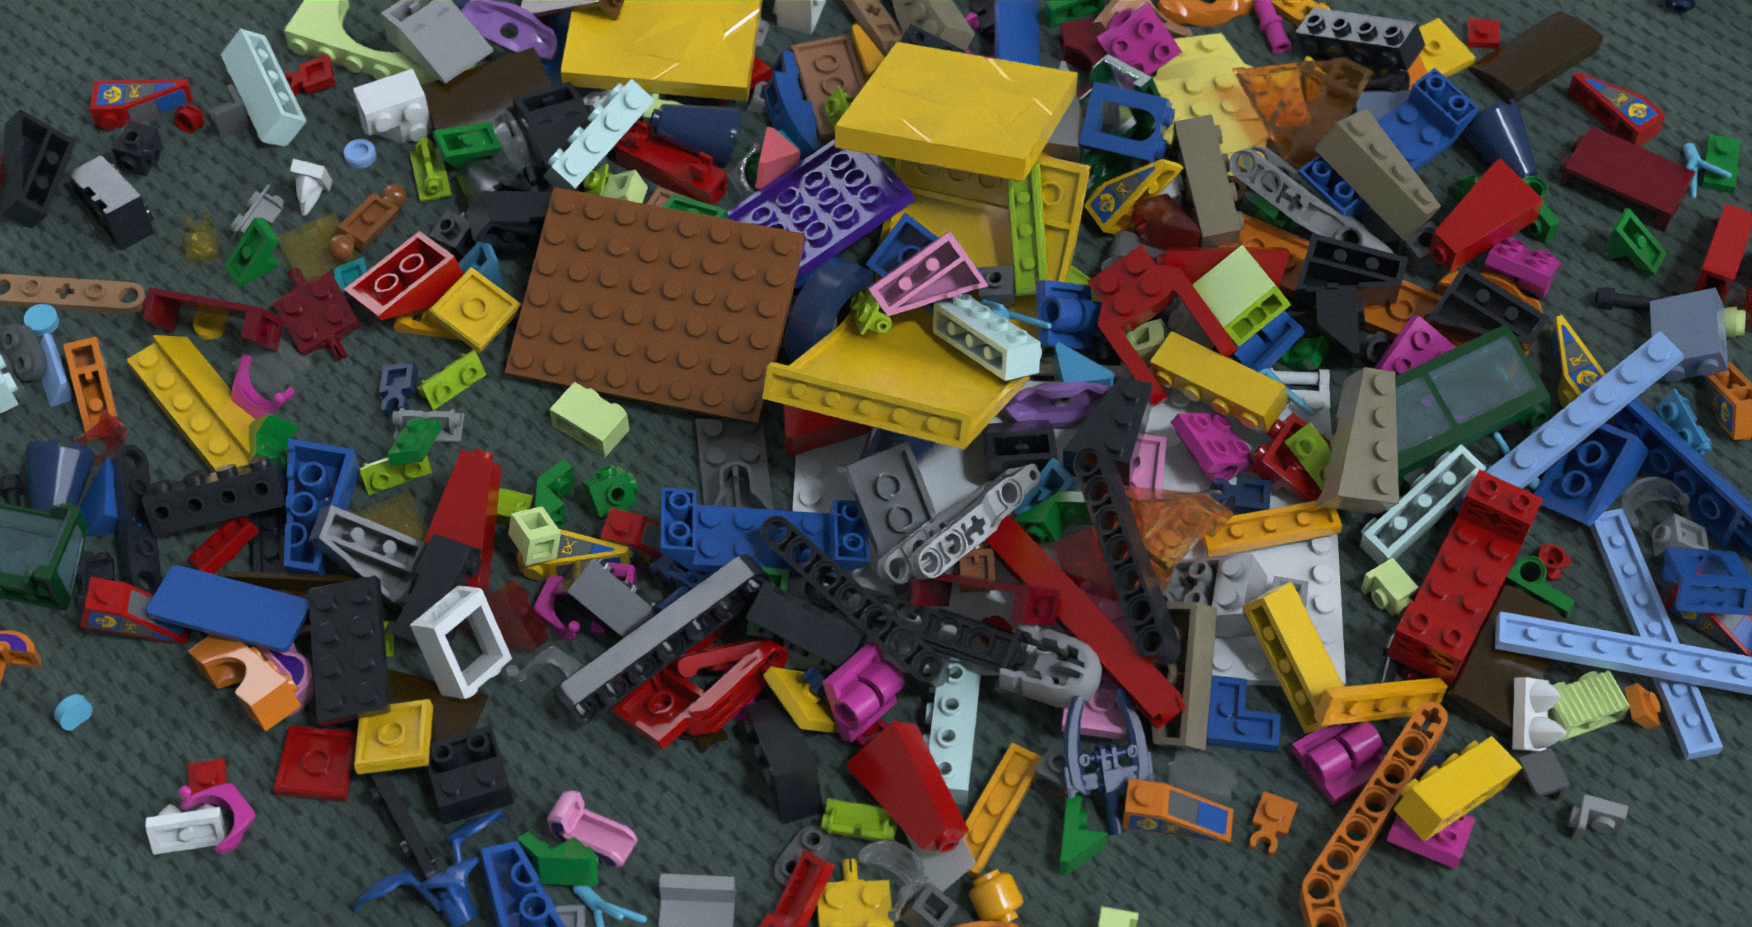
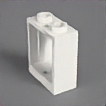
[410,585,512,699]

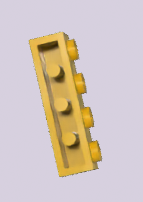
[1150,331,1289,433]
[1242,582,1344,734]
[1394,736,1522,842]

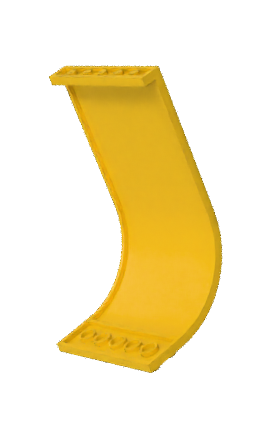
[762,155,1090,449]

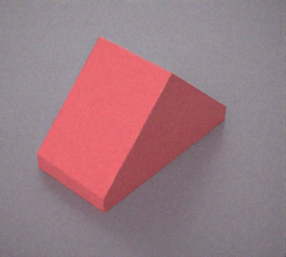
[755,127,801,189]

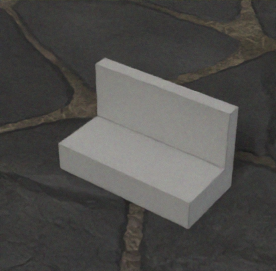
[659,874,736,927]

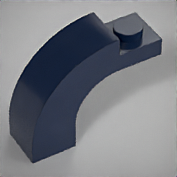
[785,262,873,360]

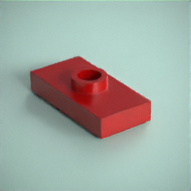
[188,516,259,574]
[773,850,835,927]

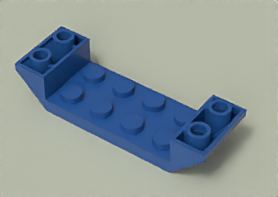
[1298,68,1480,216]
[660,488,870,578]

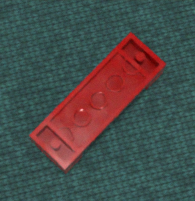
[1386,469,1543,686]

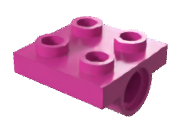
[1097,2,1182,87]
[1483,237,1562,299]
[1375,315,1457,408]
[1170,413,1255,484]
[822,642,905,743]
[1291,721,1385,806]
[1387,813,1475,869]

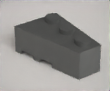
[309,505,427,610]

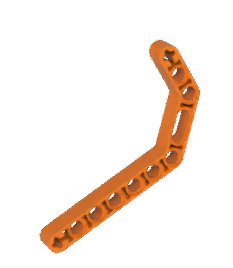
[1299,702,1448,927]

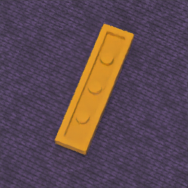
[1199,500,1342,558]
[1314,678,1448,726]
[963,742,1043,879]

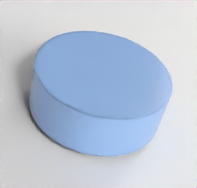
[344,139,376,169]

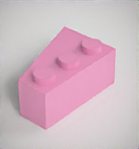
[869,230,988,316]

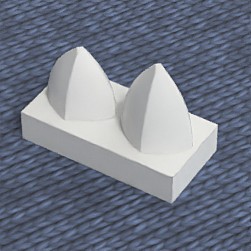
[290,159,333,216]
[1513,677,1566,752]
[146,803,227,855]

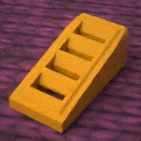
[851,23,885,83]

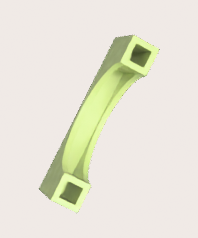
[284,0,476,85]

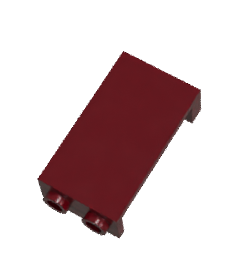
[1558,126,1696,232]
[142,287,285,352]
[909,570,1060,626]

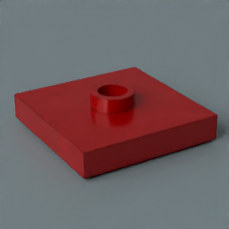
[273,725,357,802]

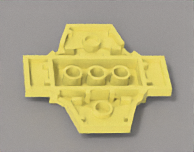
[1119,33,1309,176]

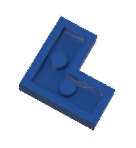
[1206,675,1281,752]

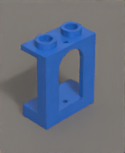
[1078,82,1175,163]
[1661,547,1752,615]

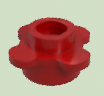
[1532,544,1571,581]

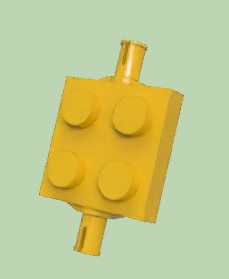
[816,859,894,927]

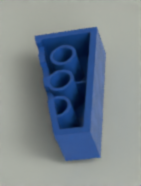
[284,438,360,575]
[481,841,565,927]

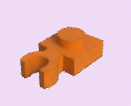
[1249,791,1298,858]

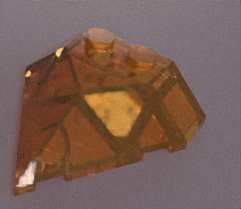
[1232,57,1373,171]
[1103,485,1233,592]

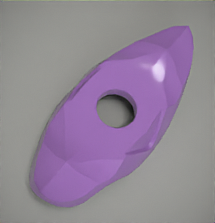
[461,0,558,61]
[1004,381,1113,428]

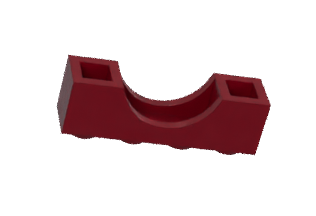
[1060,19,1120,132]

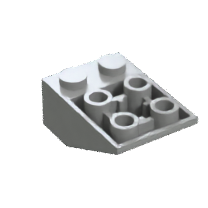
[380,0,493,84]
[1154,554,1267,638]

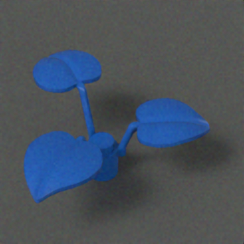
[353,811,504,927]

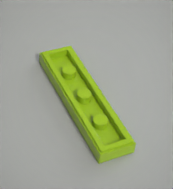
[1006,163,1049,296]

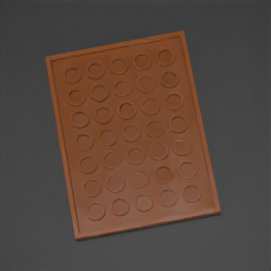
[505,187,807,426]

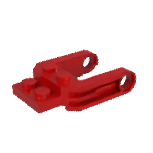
[1088,244,1238,407]
[612,621,788,750]

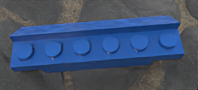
[1612,397,1752,559]

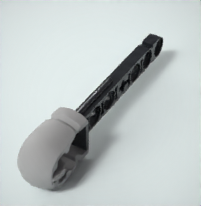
[804,574,1102,709]

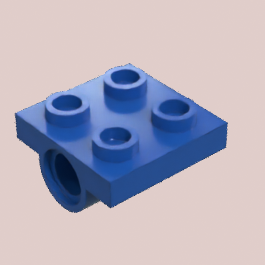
[1036,280,1102,352]
[1227,310,1305,372]

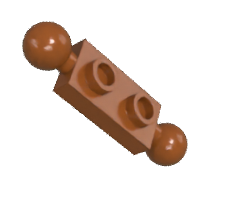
[328,184,407,260]

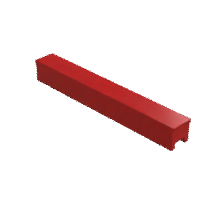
[984,514,1187,730]

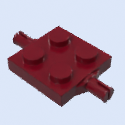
[273,267,361,362]

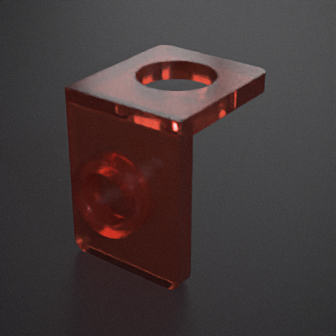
[74,410,127,467]

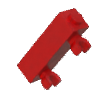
[614,120,728,206]

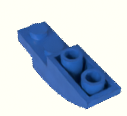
[763,50,821,160]

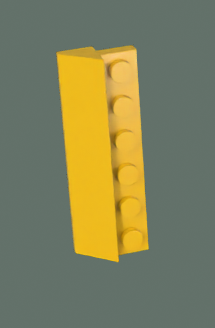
[126,335,289,473]

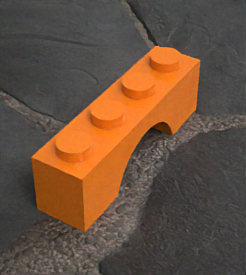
[188,634,301,732]

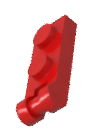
[669,637,771,678]

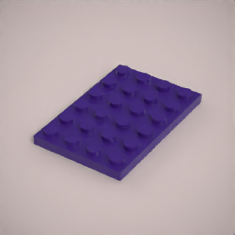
[727,139,916,282]

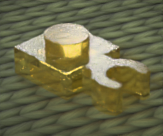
[184,212,221,264]

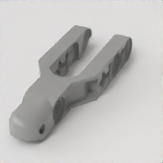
[1229,146,1394,254]
[877,464,1041,586]

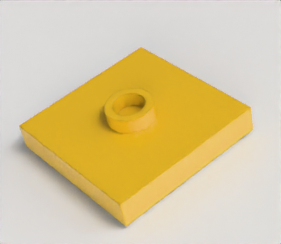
[1419,18,1476,77]
[429,267,522,354]
[763,667,839,733]
[354,699,433,774]

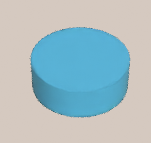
[24,304,59,336]
[54,694,93,730]

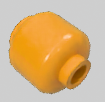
[969,869,1023,922]

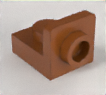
[958,543,996,593]

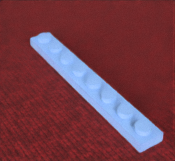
[1453,331,1684,514]
[1590,508,1723,760]
[1495,612,1752,695]

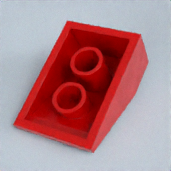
[344,231,464,320]

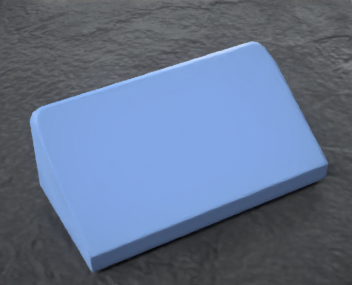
[40,333,74,407]

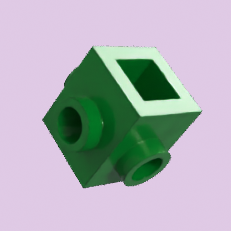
[582,465,639,518]

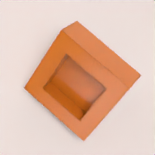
[1624,683,1661,729]

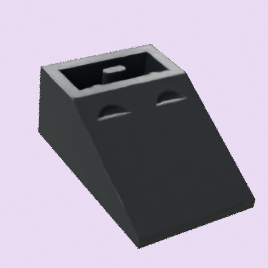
[513,82,609,173]

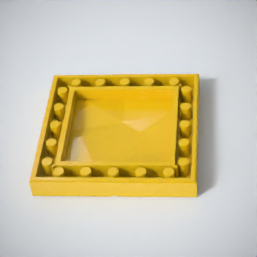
[561,0,763,101]
[835,42,1078,182]

